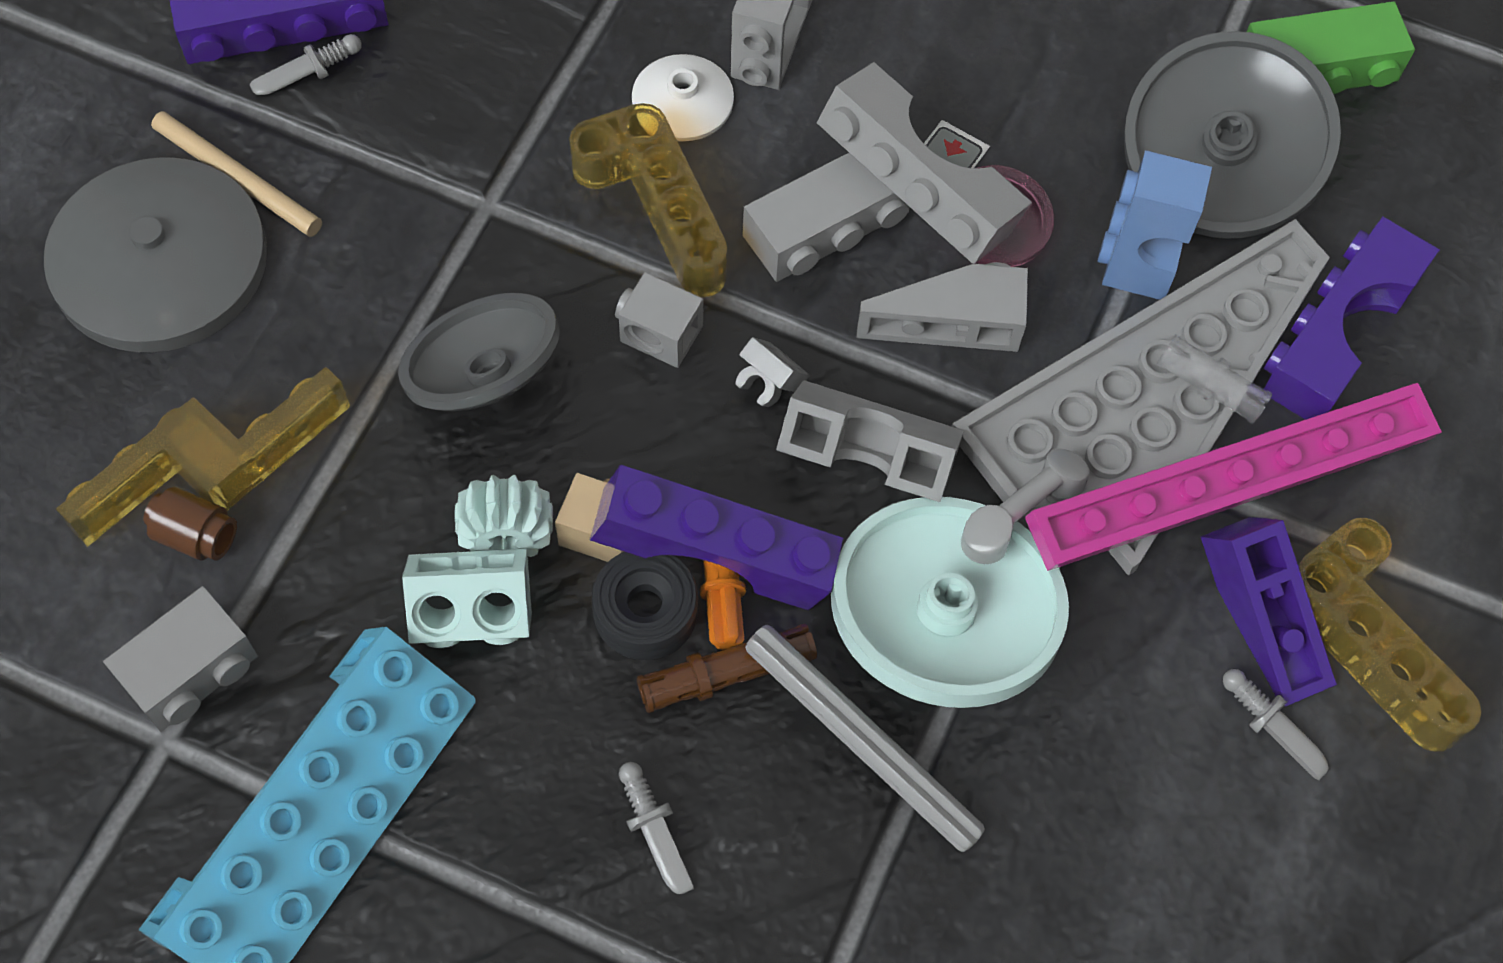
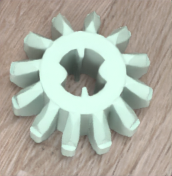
[455,475,553,557]

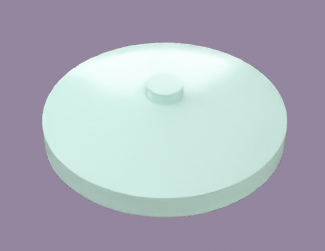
[831,497,1069,708]

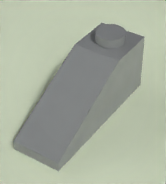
[856,262,1028,352]

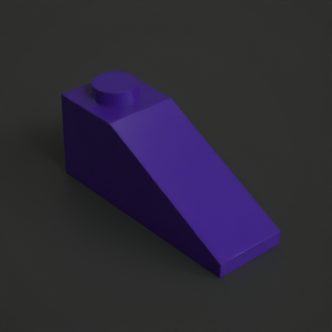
[1201,517,1337,706]

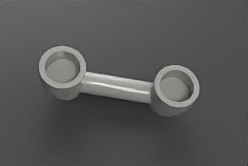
[961,449,1090,564]

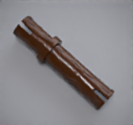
[637,623,817,713]

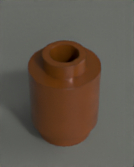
[143,486,237,561]

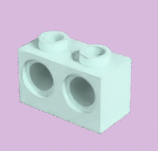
[402,549,532,648]

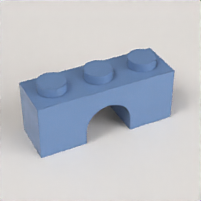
[1097,150,1212,300]

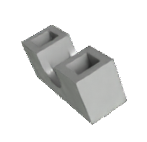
[776,380,964,502]

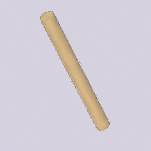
[151,111,322,237]

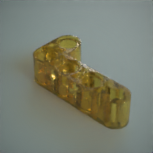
[569,103,727,297]
[1298,518,1481,752]

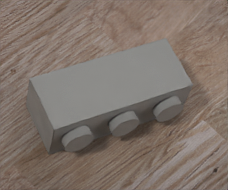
[743,153,910,282]

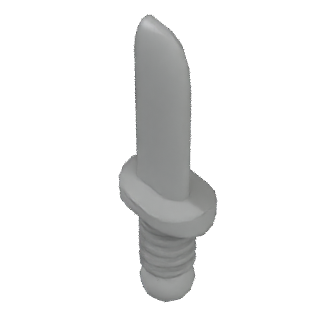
[250,34,362,95]
[1223,669,1329,780]
[619,762,694,894]

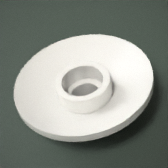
[632,54,734,142]

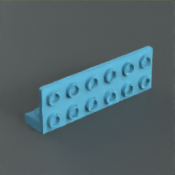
[139,627,475,963]

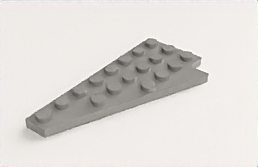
[952,219,1330,576]

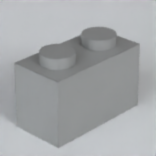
[103,586,258,732]

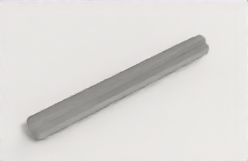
[745,625,985,852]

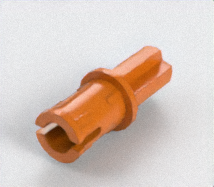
[699,560,746,650]

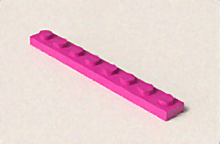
[1025,383,1442,571]

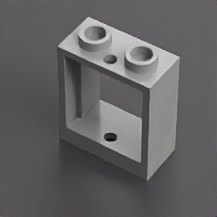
[731,0,812,90]

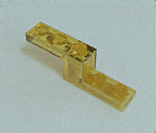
[56,367,350,547]

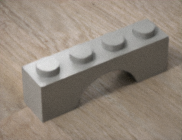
[817,62,1032,264]

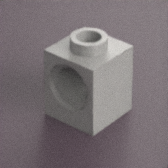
[615,272,703,368]

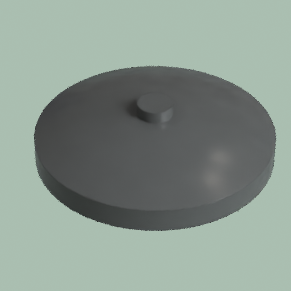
[1124,31,1341,239]
[44,158,267,352]

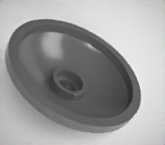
[398,293,560,412]

